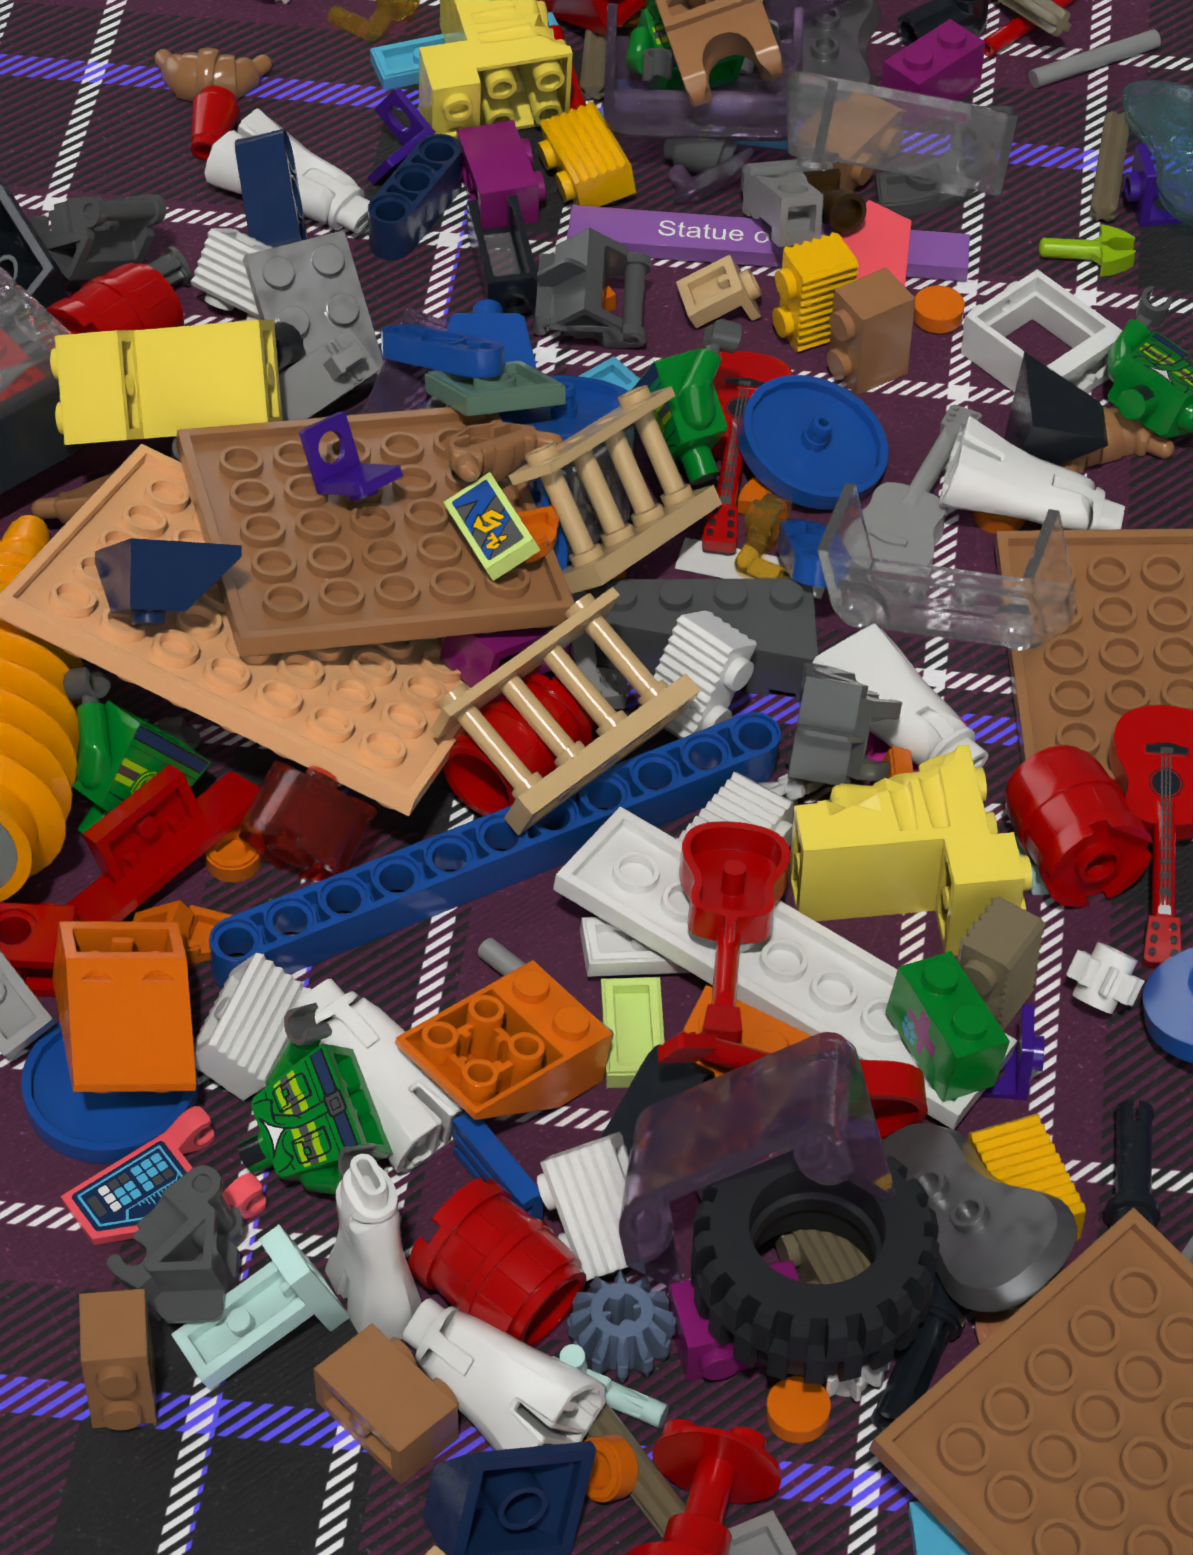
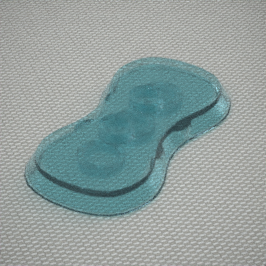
[1122,80,1193,226]

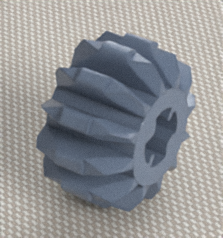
[567,1270,676,1383]

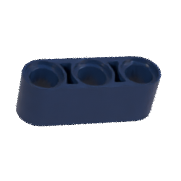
[235,129,308,248]
[368,134,462,260]

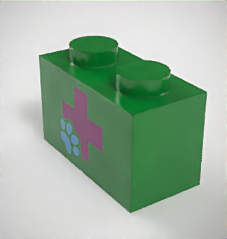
[885,951,1010,1102]

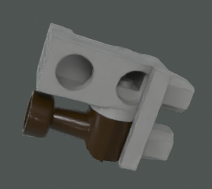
[740,156,867,247]

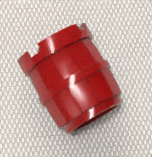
[37,263,184,364]
[443,666,598,816]
[1005,745,1153,908]
[407,1177,586,1348]

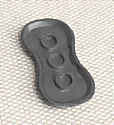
[766,0,882,119]
[877,1123,1077,1313]

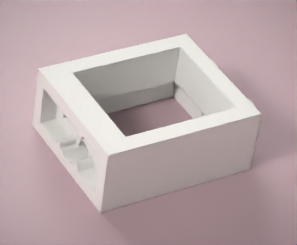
[961,269,1122,393]

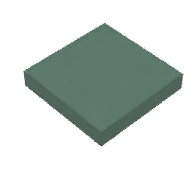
[425,361,566,416]

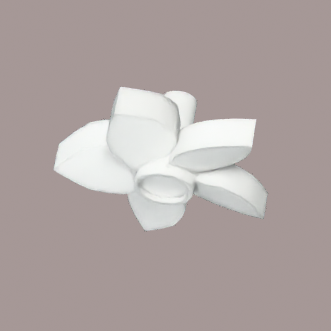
[758,773,825,806]

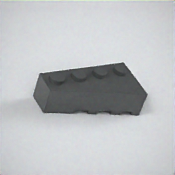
[592,578,818,702]

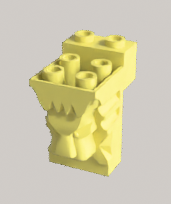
[419,0,573,139]
[50,320,283,445]
[789,744,1032,956]

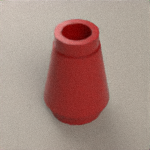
[190,86,240,161]

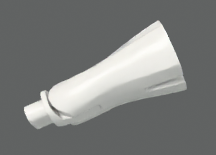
[204,109,370,233]
[938,416,1125,530]
[801,623,988,767]
[295,979,466,1173]
[325,1154,422,1340]
[402,1298,606,1450]

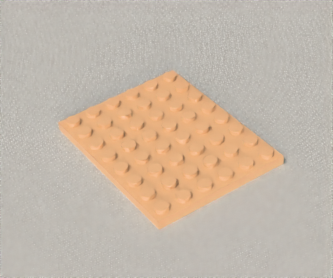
[0,444,471,816]

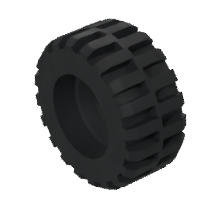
[691,1130,940,1384]

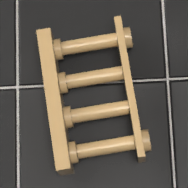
[508,385,722,594]
[430,587,701,836]

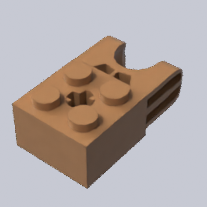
[655,0,785,107]

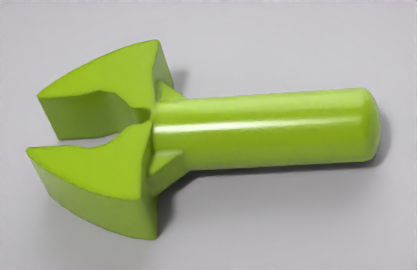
[1039,224,1136,277]

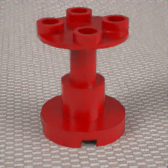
[625,1419,782,1555]

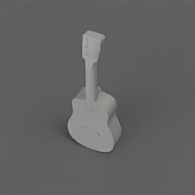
[835,405,982,600]

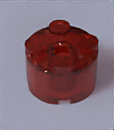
[238,761,377,884]

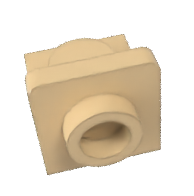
[676,254,762,328]

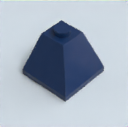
[95,538,242,626]
[422,1441,596,1555]

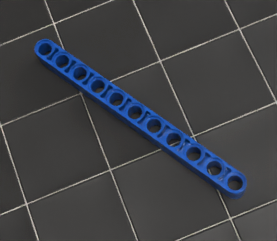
[209,712,781,989]

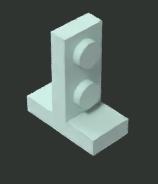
[171,1225,351,1390]

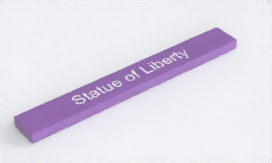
[567,205,970,281]

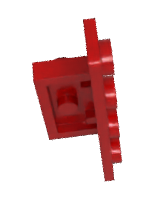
[65,764,267,922]

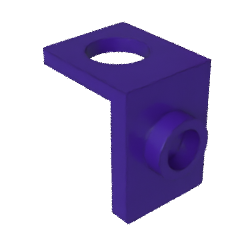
[367,87,436,185]
[1124,143,1193,227]
[299,412,403,501]
[980,1004,1045,1101]

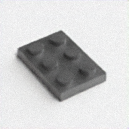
[243,230,388,391]

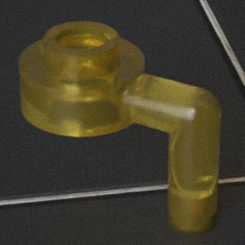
[327,0,420,42]
[734,493,791,578]

